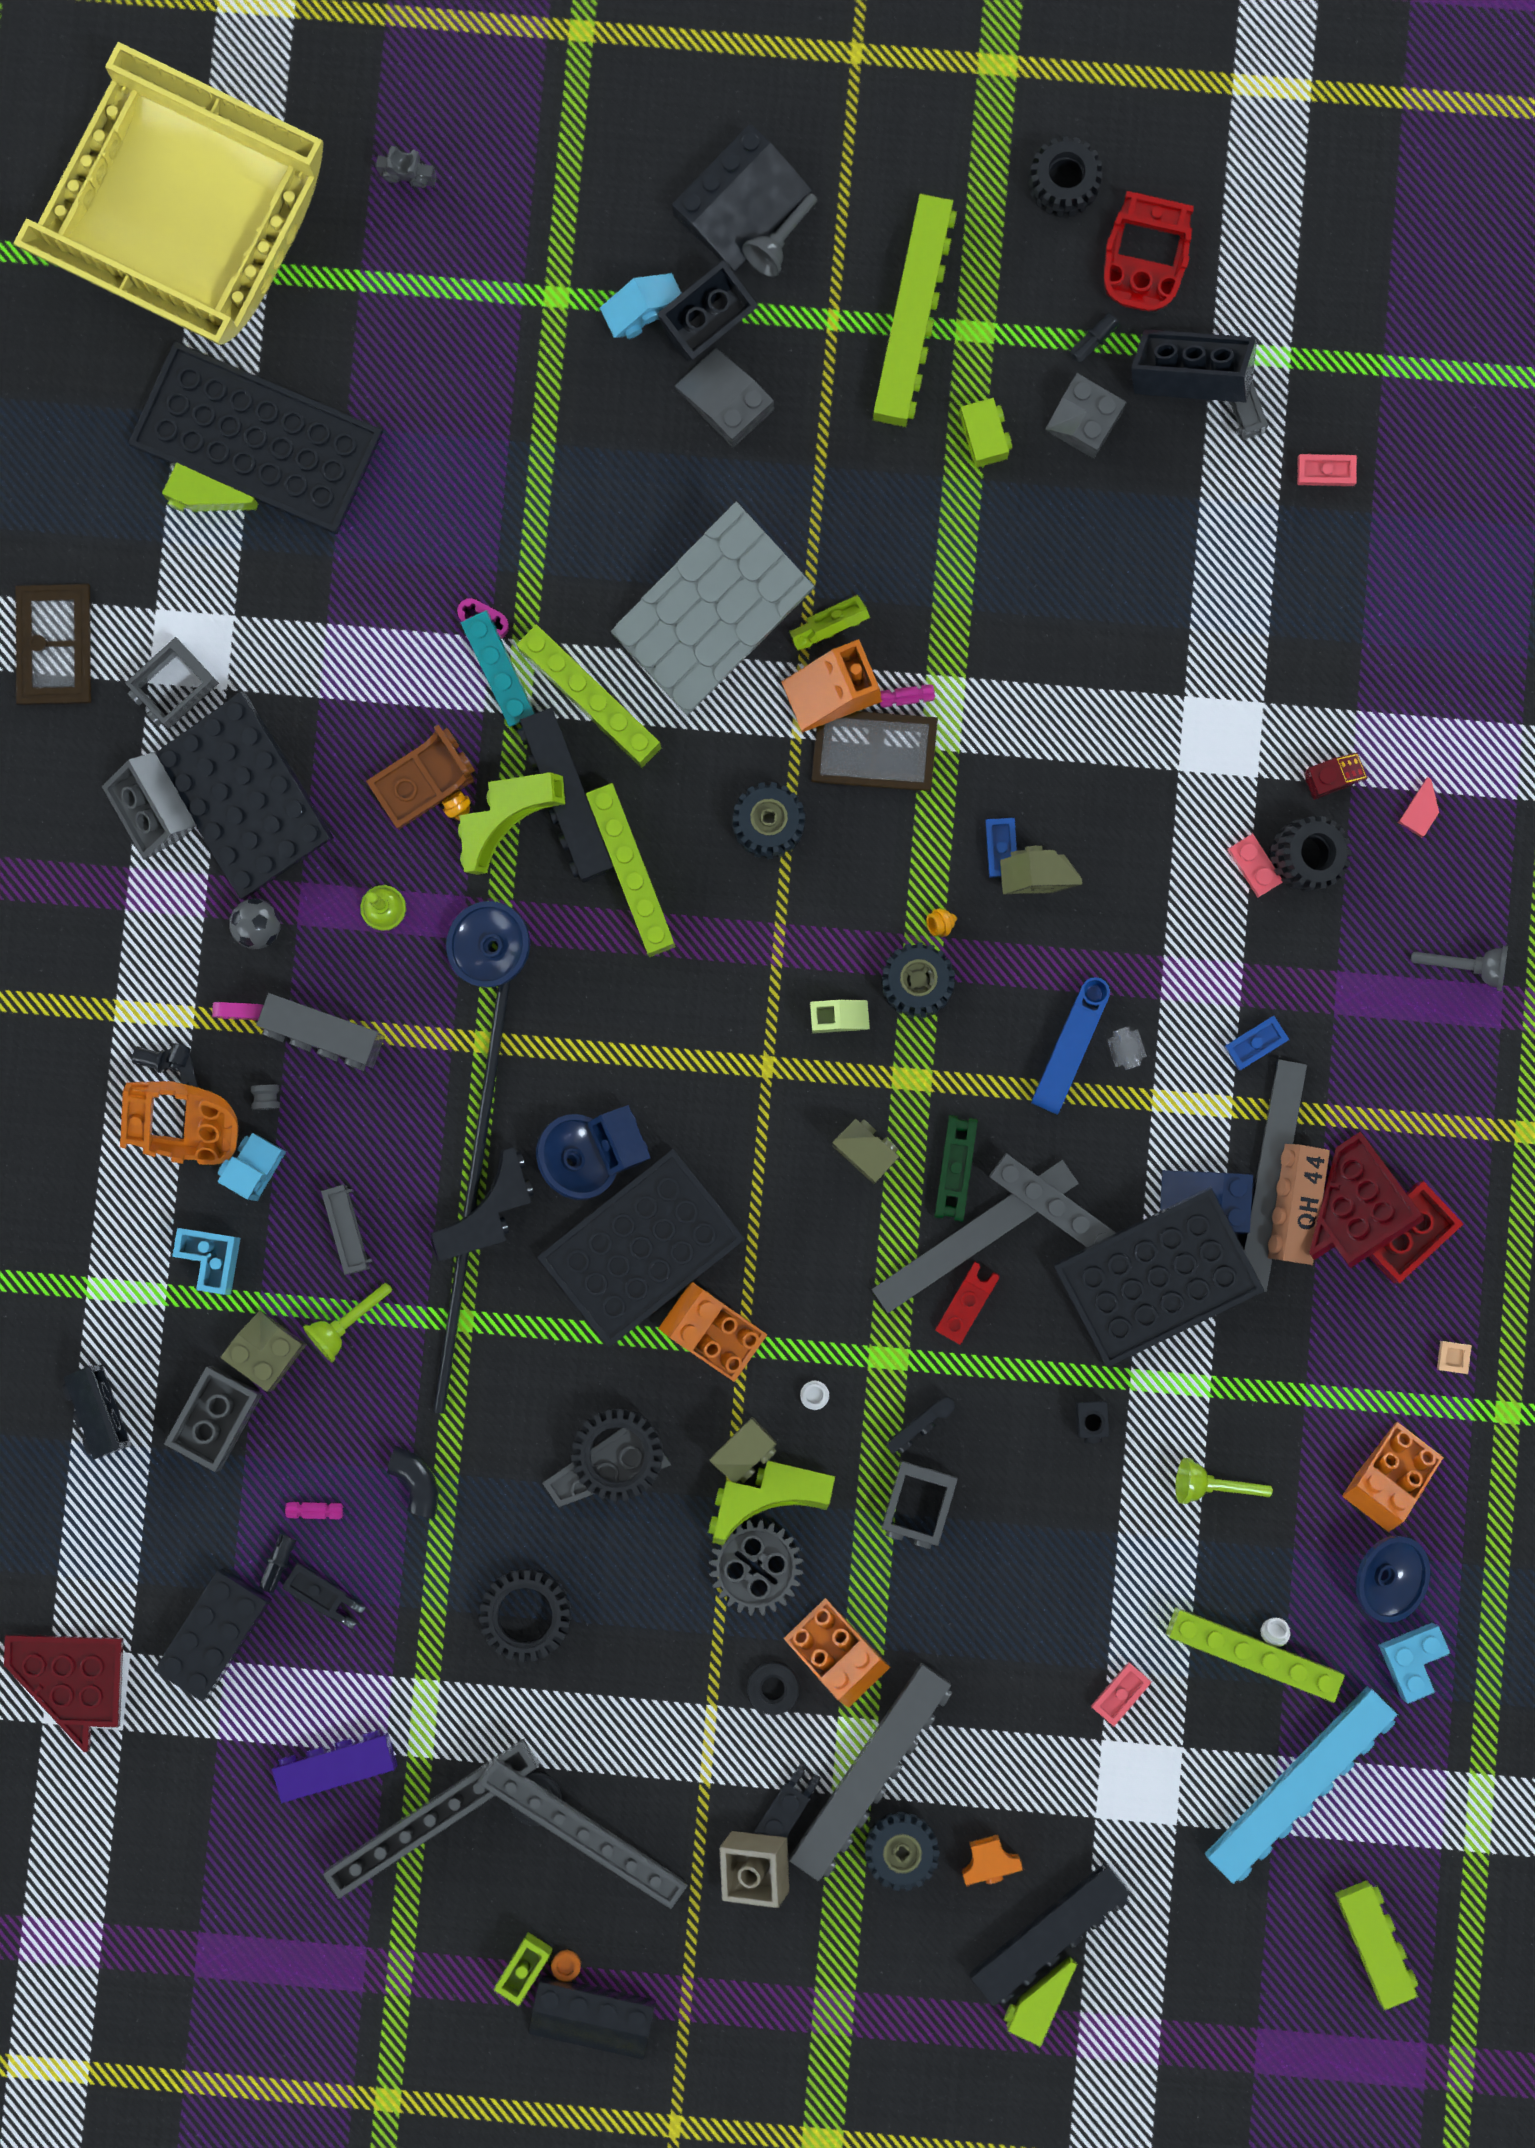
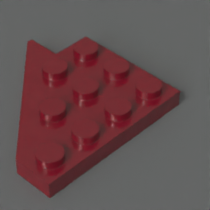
[1309,1131,1424,1268]
[4,1635,124,1752]

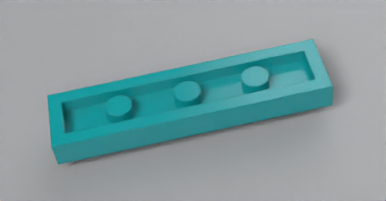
[460,610,536,727]

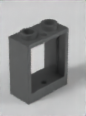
[125,637,219,729]
[881,1460,958,1549]

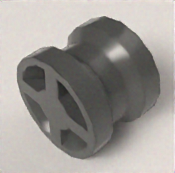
[251,1085,280,1110]

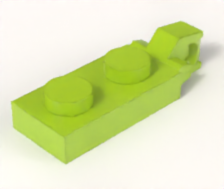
[790,595,870,650]

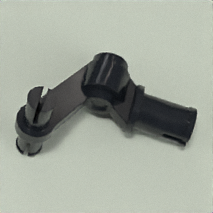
[132,1043,199,1088]

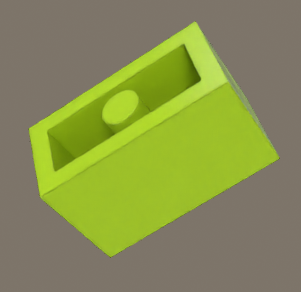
[959,398,1012,468]
[494,1932,553,2006]

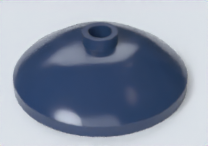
[446,901,530,988]
[536,1114,617,1200]
[1356,1535,1430,1623]

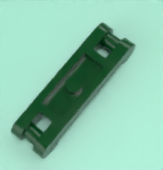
[934,1115,978,1222]

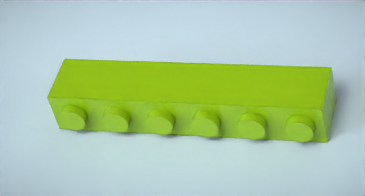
[516,624,661,768]
[586,783,676,957]
[1165,1607,1345,1703]

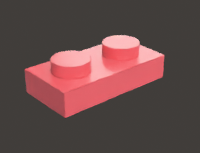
[1297,454,1357,486]
[1227,833,1283,898]
[1091,1662,1152,1726]

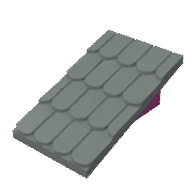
[611,501,814,716]

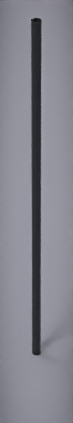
[433,980,511,1414]

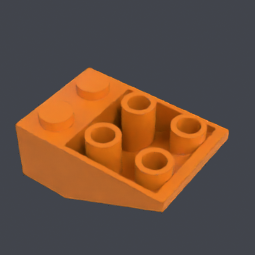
[781,639,882,733]
[658,1282,767,1382]
[1342,1422,1444,1532]
[783,1598,890,1708]

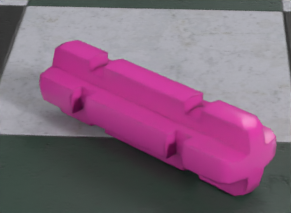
[880,684,935,708]
[285,1502,343,1519]

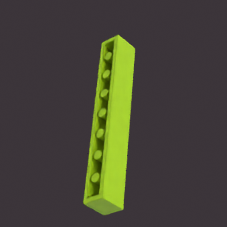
[873,194,957,427]

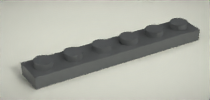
[989,1153,1116,1248]

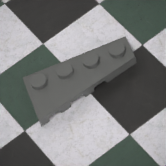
[542,1428,671,1507]

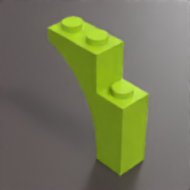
[458,772,565,875]
[708,1461,835,1545]

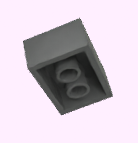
[164,1366,263,1472]

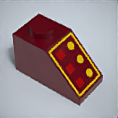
[1303,752,1368,800]

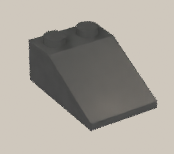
[675,348,774,448]

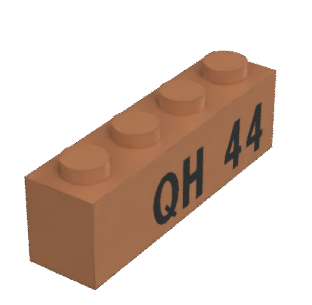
[1268,1144,1330,1265]

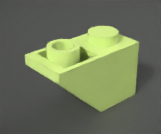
[810,1000,870,1034]

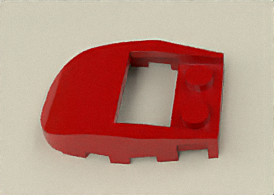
[1104,191,1194,311]

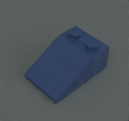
[1160,1170,1253,1234]

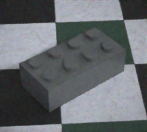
[256,993,385,1071]

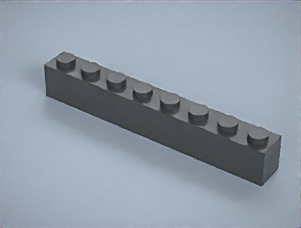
[790,1662,952,1882]
[323,1738,539,1899]

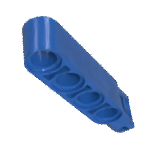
[1031,977,1110,1115]

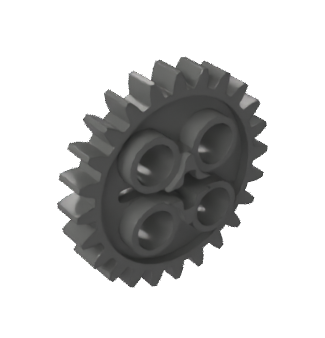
[709,1520,804,1616]

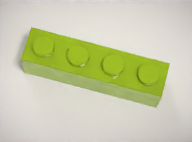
[1334,1880,1418,2010]

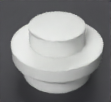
[800,1381,829,1410]
[1261,1618,1290,1647]

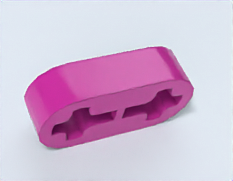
[457,598,509,638]
[212,1002,264,1020]

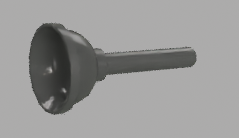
[742,193,817,277]
[1411,945,1508,992]

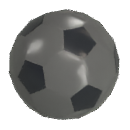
[229,898,281,949]

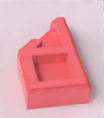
[1398,777,1439,838]

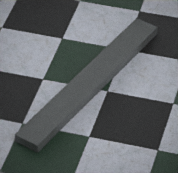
[1243,1060,1307,1292]
[871,1160,1079,1313]
[478,1757,688,1909]

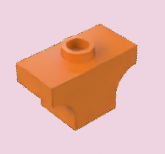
[962,1835,1023,1886]

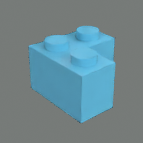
[600,273,681,339]
[218,1133,286,1201]
[172,1228,241,1295]
[1378,1623,1450,1703]

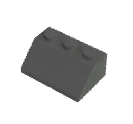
[102,752,197,860]

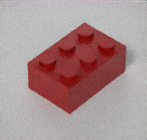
[1369,1181,1463,1284]

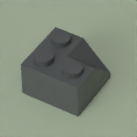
[1045,373,1126,459]

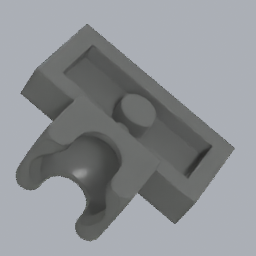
[376,146,437,188]

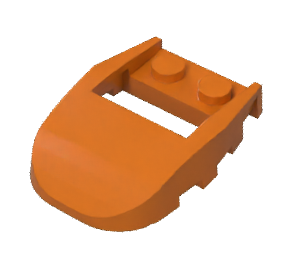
[120,1081,238,1165]

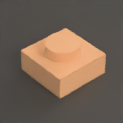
[1437,1341,1472,1374]

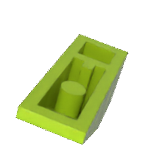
[162,463,258,512]
[1004,1956,1077,2047]

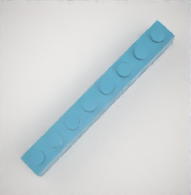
[1204,1686,1398,1884]

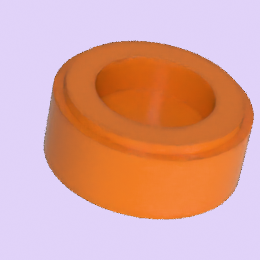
[551,1950,581,1982]

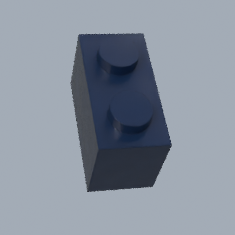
[587,1105,651,1176]

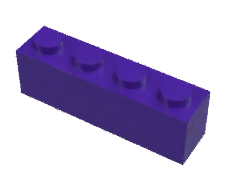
[272,1730,398,1803]

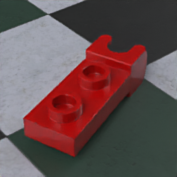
[935,1261,1000,1345]

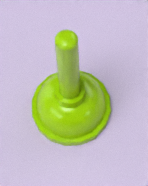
[360,885,406,931]
[303,1283,392,1363]
[1175,1458,1273,1505]

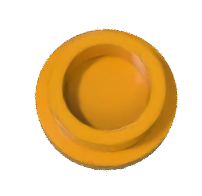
[442,791,471,821]
[926,908,957,937]

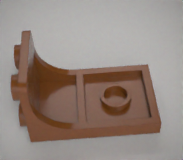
[366,724,475,830]

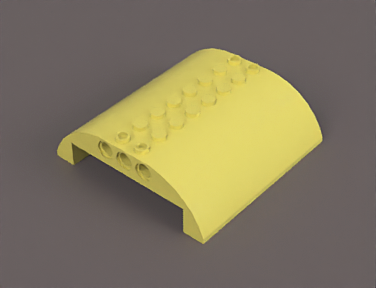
[13,42,323,345]

